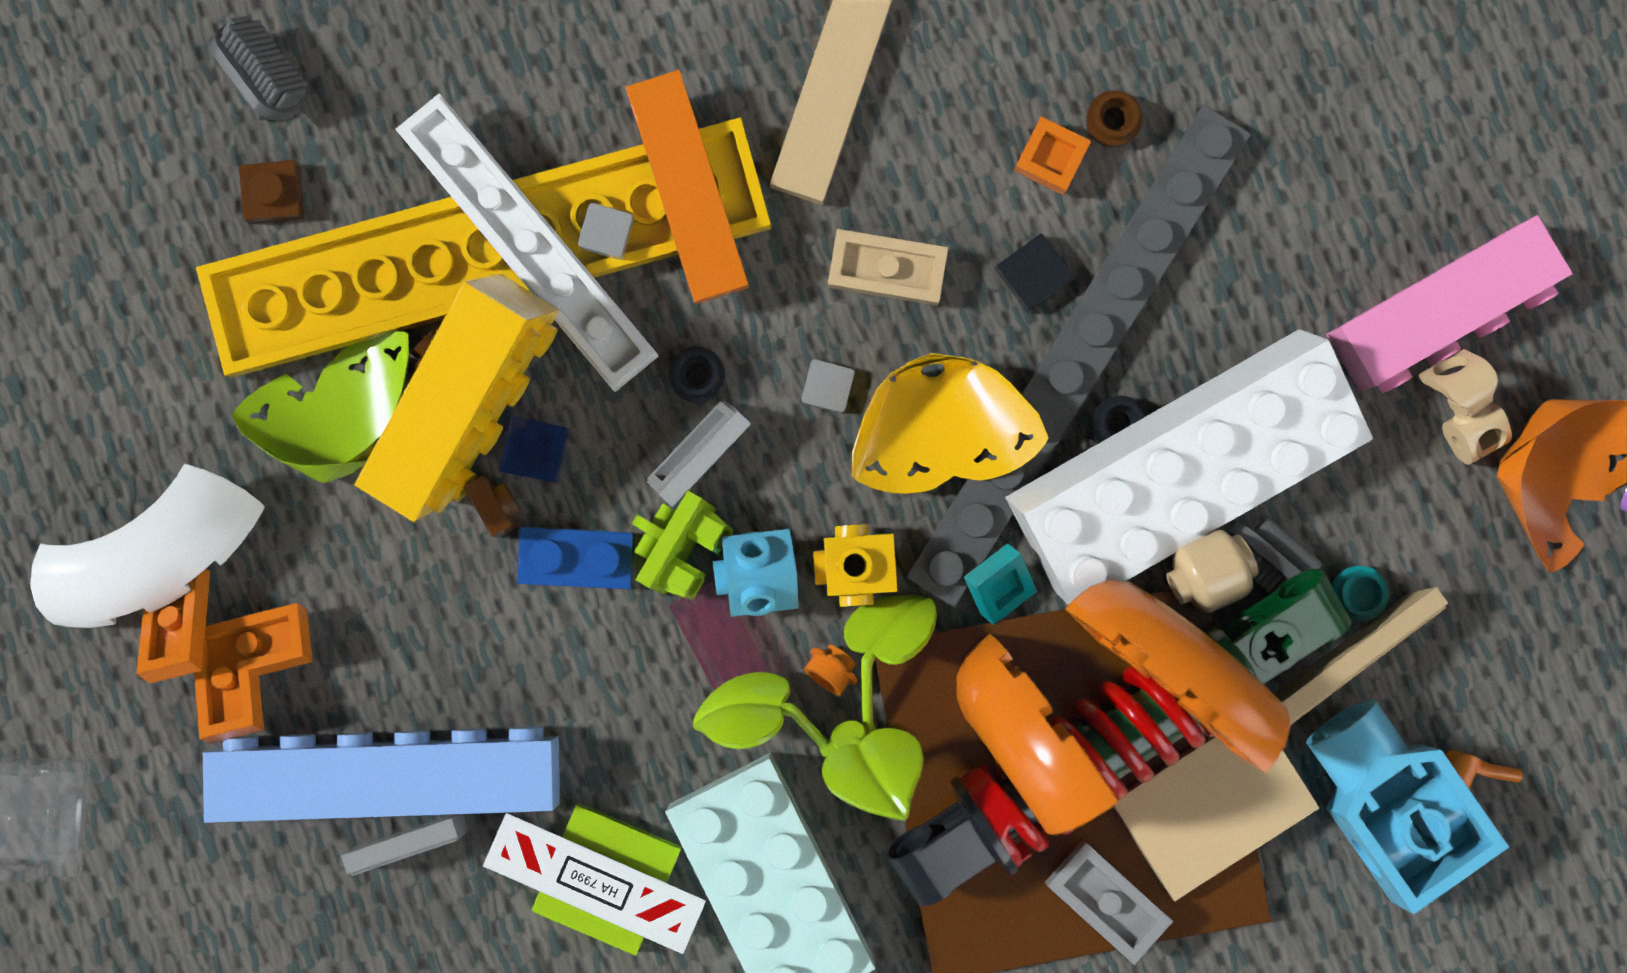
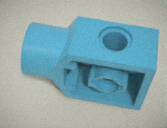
[1306,699,1509,915]

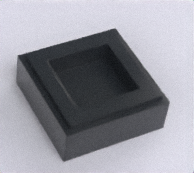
[994,233,1075,313]

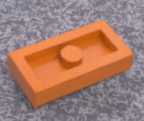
[136,568,210,683]

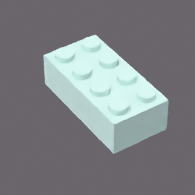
[665,752,875,973]

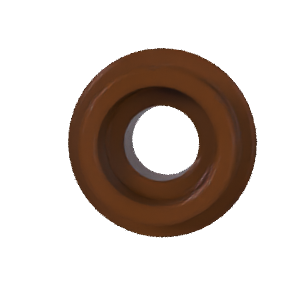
[1086,90,1143,147]

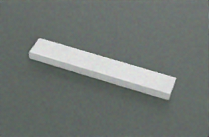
[396,93,659,392]

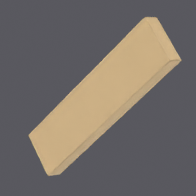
[770,0,893,206]
[1273,587,1449,725]

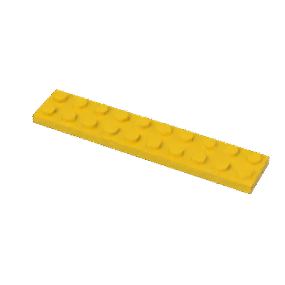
[196,117,771,378]

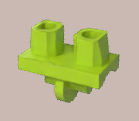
[631,491,733,600]

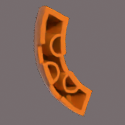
[1065,580,1291,774]
[956,634,1118,835]

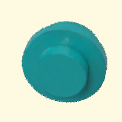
[1331,566,1389,622]

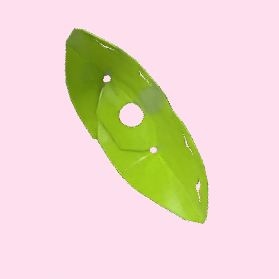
[231,331,409,483]

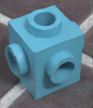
[713,529,799,617]

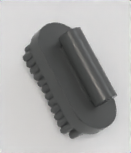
[210,15,307,121]
[1227,516,1322,598]

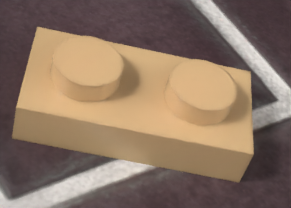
[827,229,948,306]

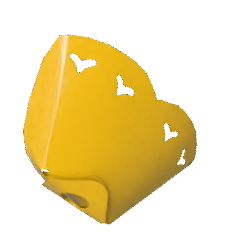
[852,353,1049,494]

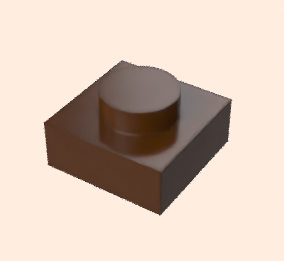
[239,160,305,224]
[463,476,521,538]

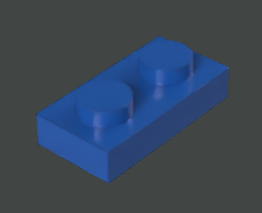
[517,527,635,589]

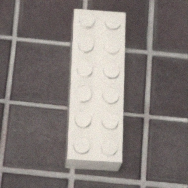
[1005,329,1373,605]

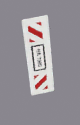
[483,813,706,954]

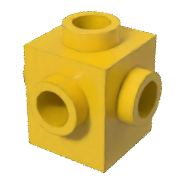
[813,524,897,607]

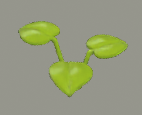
[693,595,937,821]

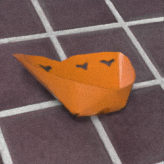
[1496,399,1627,573]

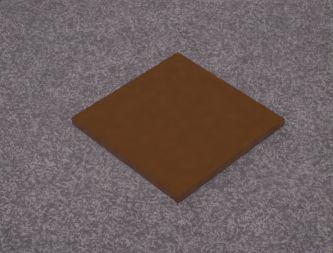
[875,589,1271,973]

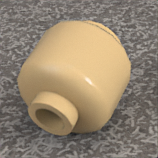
[1166,529,1259,614]

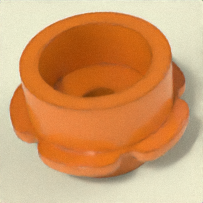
[804,644,857,696]

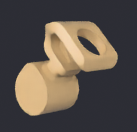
[1419,349,1512,465]

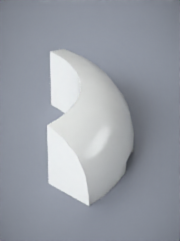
[30,464,265,628]

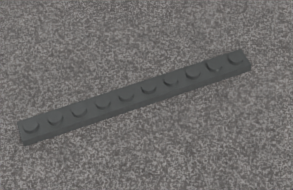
[906,105,1251,607]

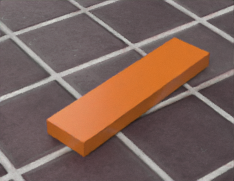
[625,70,749,305]

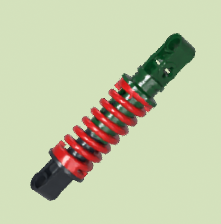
[886,569,1351,906]

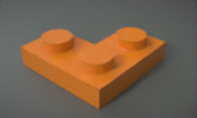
[194,603,313,744]

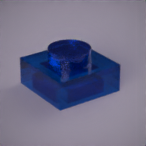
[499,416,569,484]

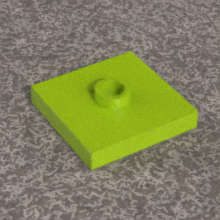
[531,802,682,956]

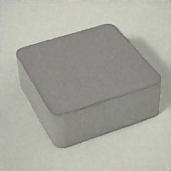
[578,203,634,260]
[801,359,854,414]

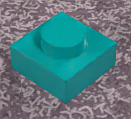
[964,543,1037,625]

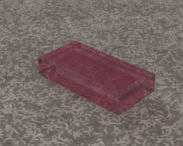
[669,580,770,691]

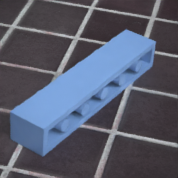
[203,726,560,823]

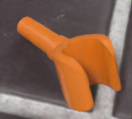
[1445,750,1523,789]

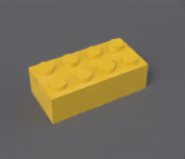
[354,274,559,522]

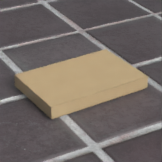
[1113,736,1319,901]

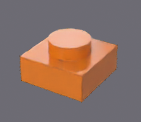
[1013,116,1091,195]

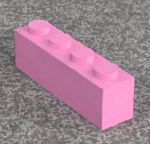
[1326,215,1573,394]

